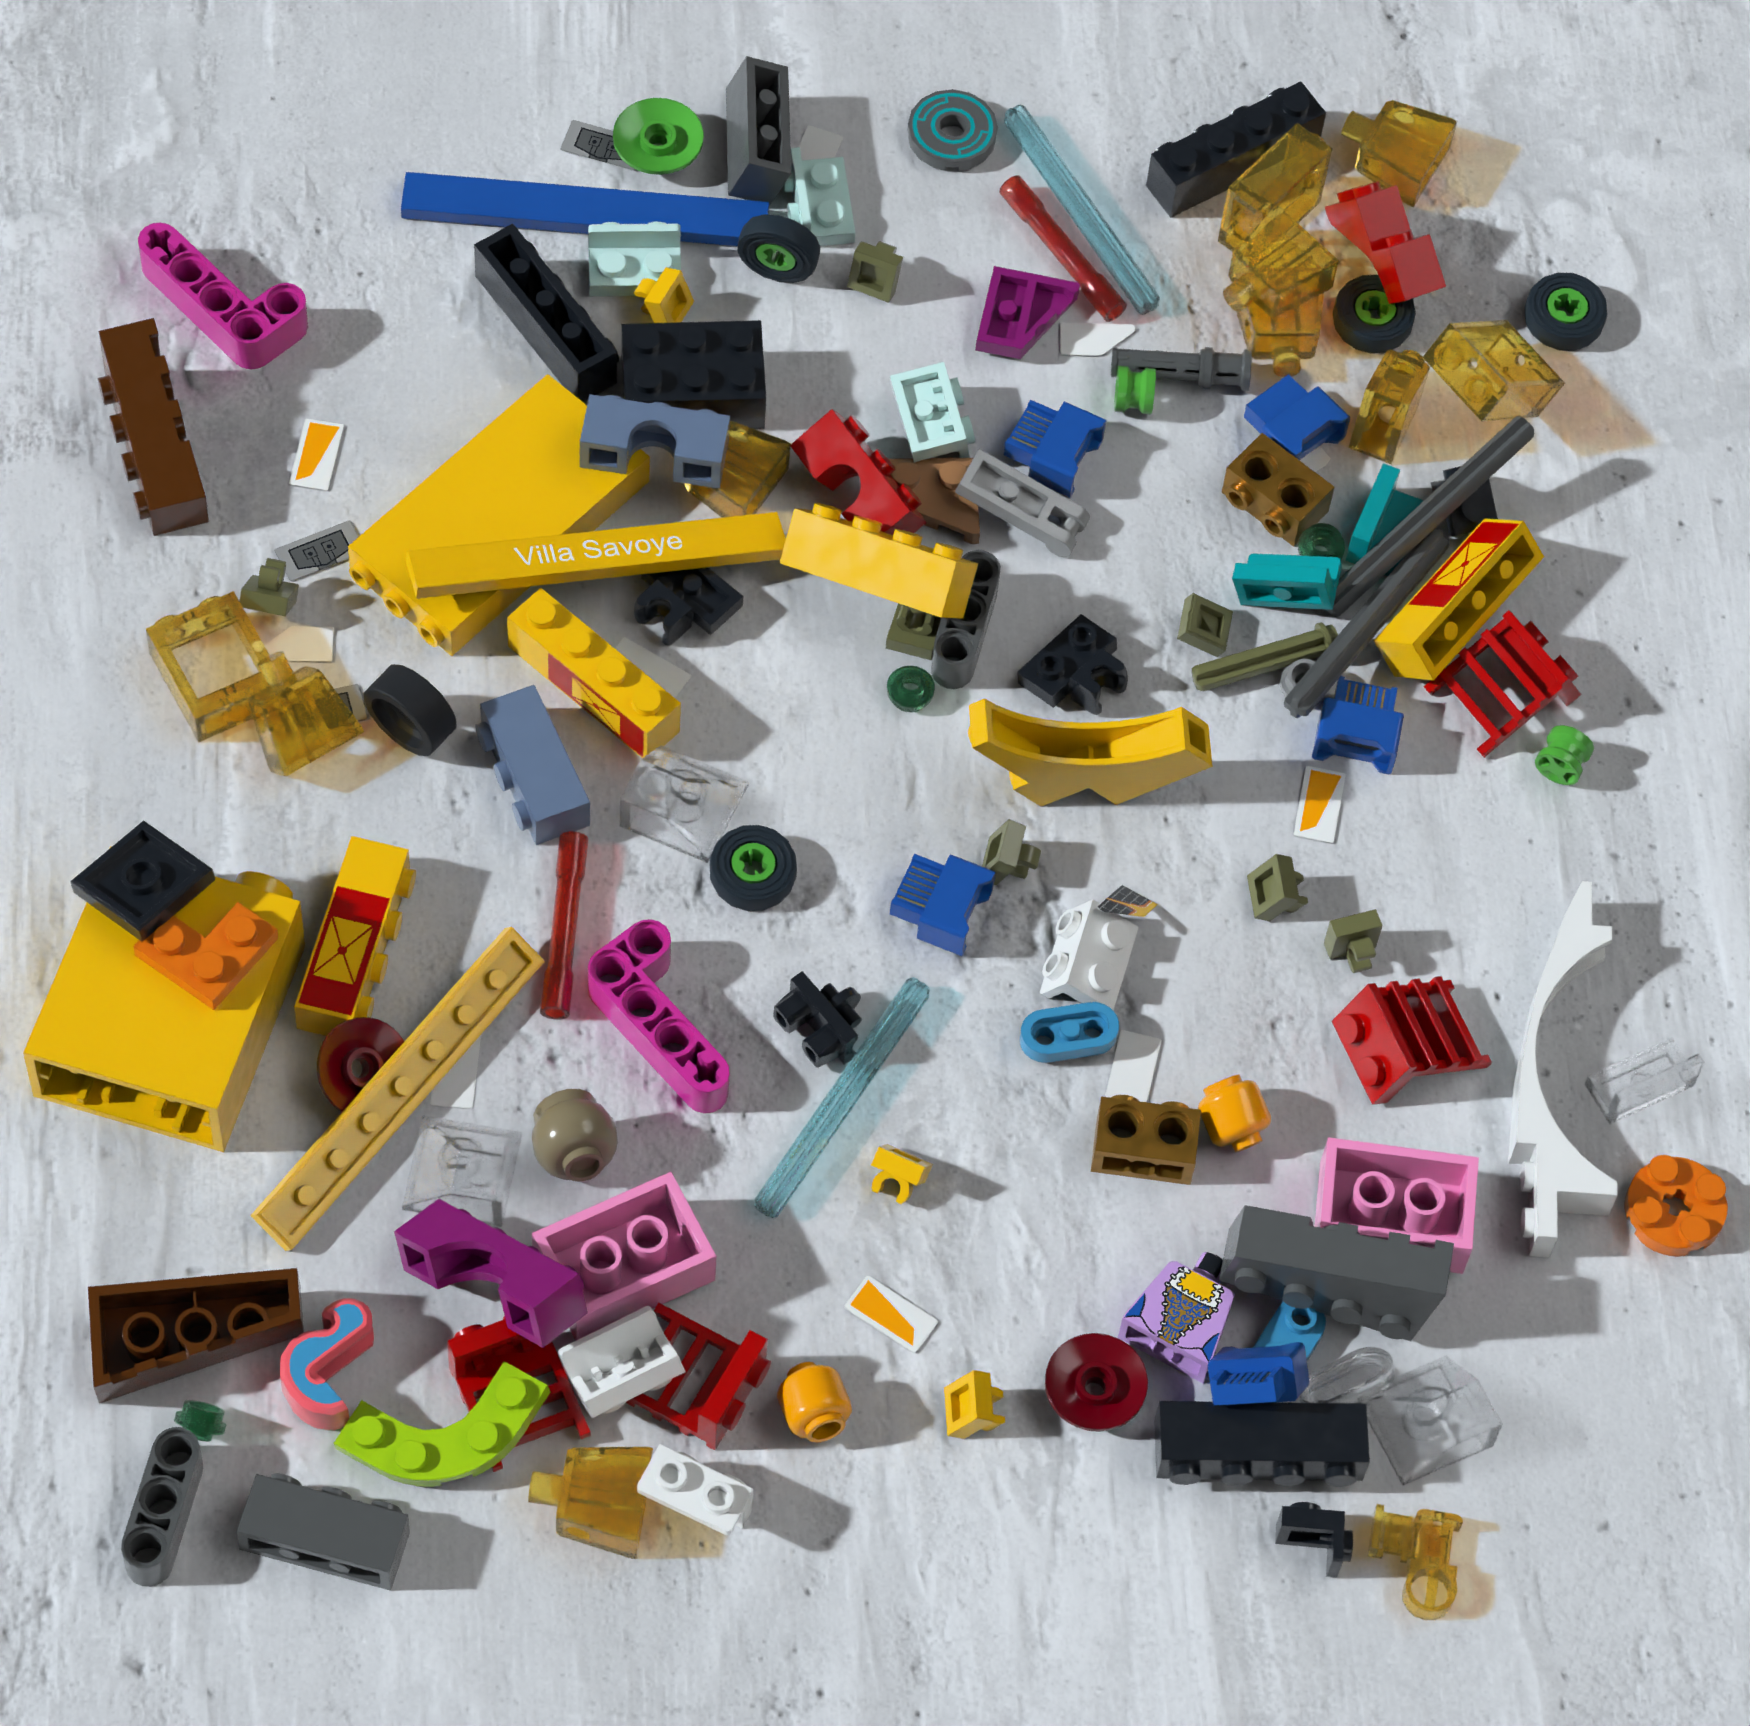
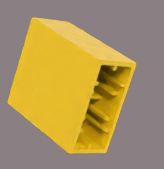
[23,846,305,1152]

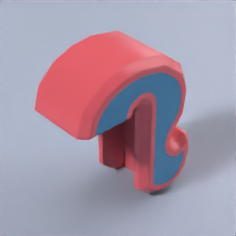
[280,1298,374,1431]

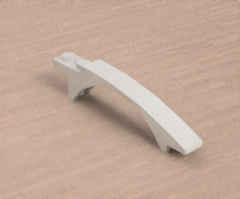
[1508,881,1618,1258]

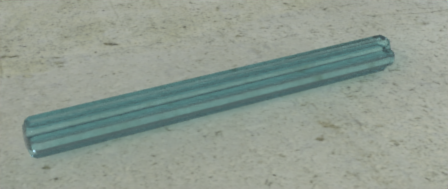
[1004,104,1160,315]
[754,977,930,1219]

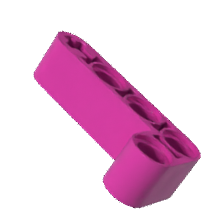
[138,222,308,370]
[588,919,730,1113]

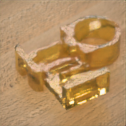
[1368,1504,1463,1620]

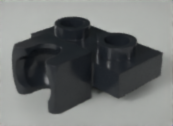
[634,567,744,646]
[1017,614,1128,715]

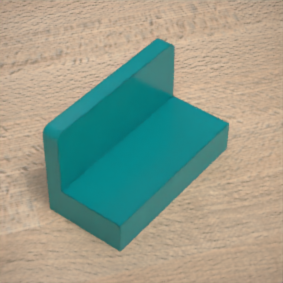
[1345,463,1424,576]
[1232,553,1342,610]

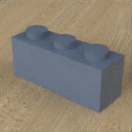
[475,685,590,845]

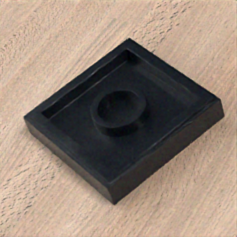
[70,820,215,942]

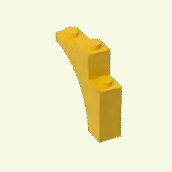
[968,699,1213,807]

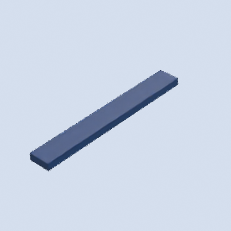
[401,172,769,246]

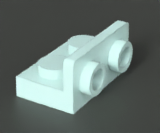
[783,147,856,246]
[588,222,681,296]
[890,362,975,462]

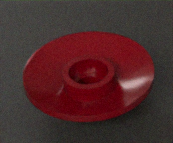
[317,1017,404,1112]
[1045,1333,1148,1432]

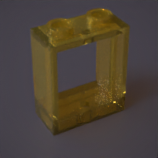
[1218,123,1333,267]
[1423,320,1565,422]
[146,591,286,743]

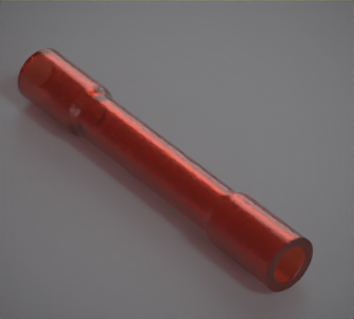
[999,175,1127,322]
[540,831,589,1020]

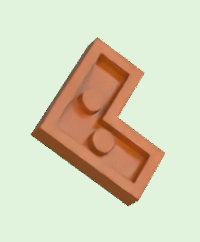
[133,902,278,1010]

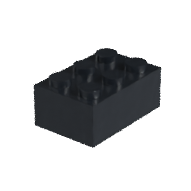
[621,320,766,430]

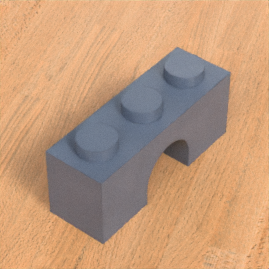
[580,394,730,489]

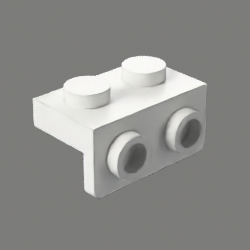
[1040,899,1139,1010]
[558,1306,685,1418]
[637,1444,754,1535]

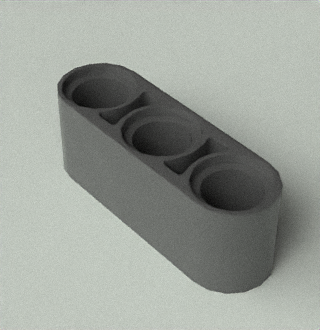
[931,550,1001,689]
[121,1427,203,1587]

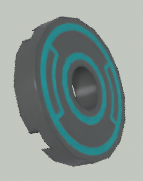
[907,89,998,171]

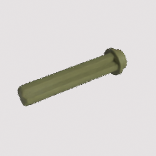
[1191,622,1338,691]

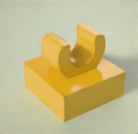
[634,267,694,323]
[871,1144,933,1204]
[944,1370,1005,1439]

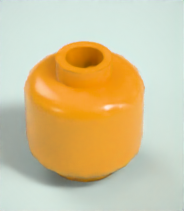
[1198,1074,1271,1153]
[777,1362,852,1443]

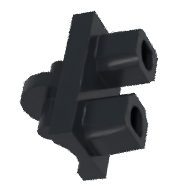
[773,971,862,1068]

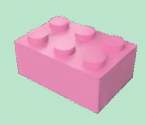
[1314,1137,1479,1274]
[532,1172,717,1341]

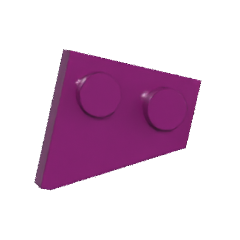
[975,266,1080,359]

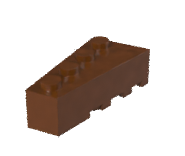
[97,318,209,536]
[88,1268,304,1404]

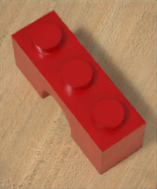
[790,409,927,535]

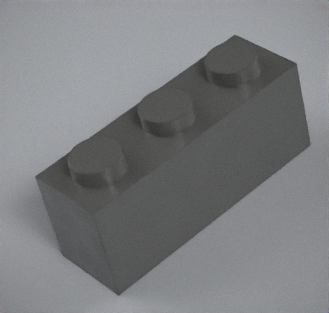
[726,56,791,205]
[236,1473,410,1591]

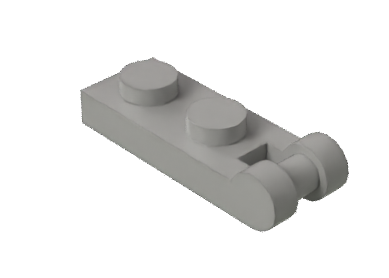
[955,449,1090,557]

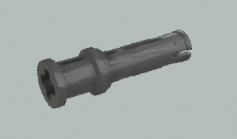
[1111,347,1252,391]

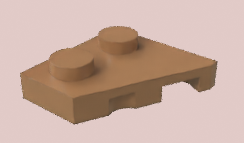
[889,458,980,544]

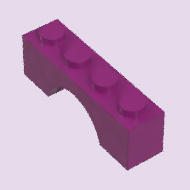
[394,1199,588,1348]

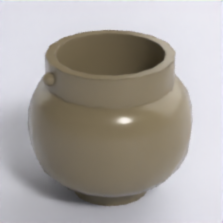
[532,1089,618,1182]

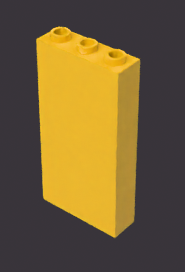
[348,374,650,656]

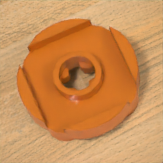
[1624,1155,1728,1257]

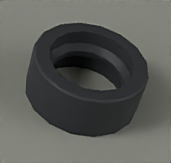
[363,664,457,756]

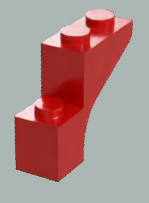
[1325,181,1446,304]

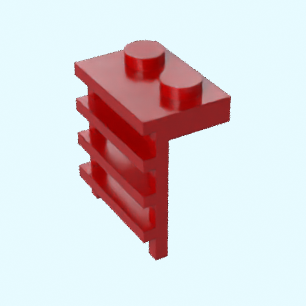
[1423,610,1582,758]
[1332,976,1492,1105]
[626,1302,771,1450]
[447,1316,591,1472]

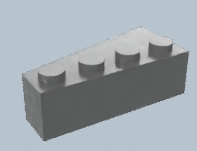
[1219,1205,1454,1341]

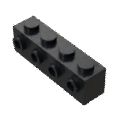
[1146,81,1326,218]
[474,223,619,402]
[1154,1401,1370,1487]

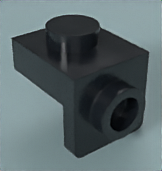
[1430,466,1498,536]
[1275,1502,1353,1578]

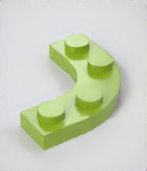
[333,1361,551,1487]

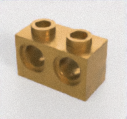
[1222,433,1335,547]
[1091,1095,1201,1185]

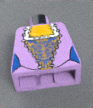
[1118,1252,1235,1384]

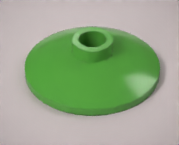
[613,98,704,175]

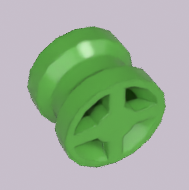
[1114,366,1156,415]
[1535,725,1594,785]

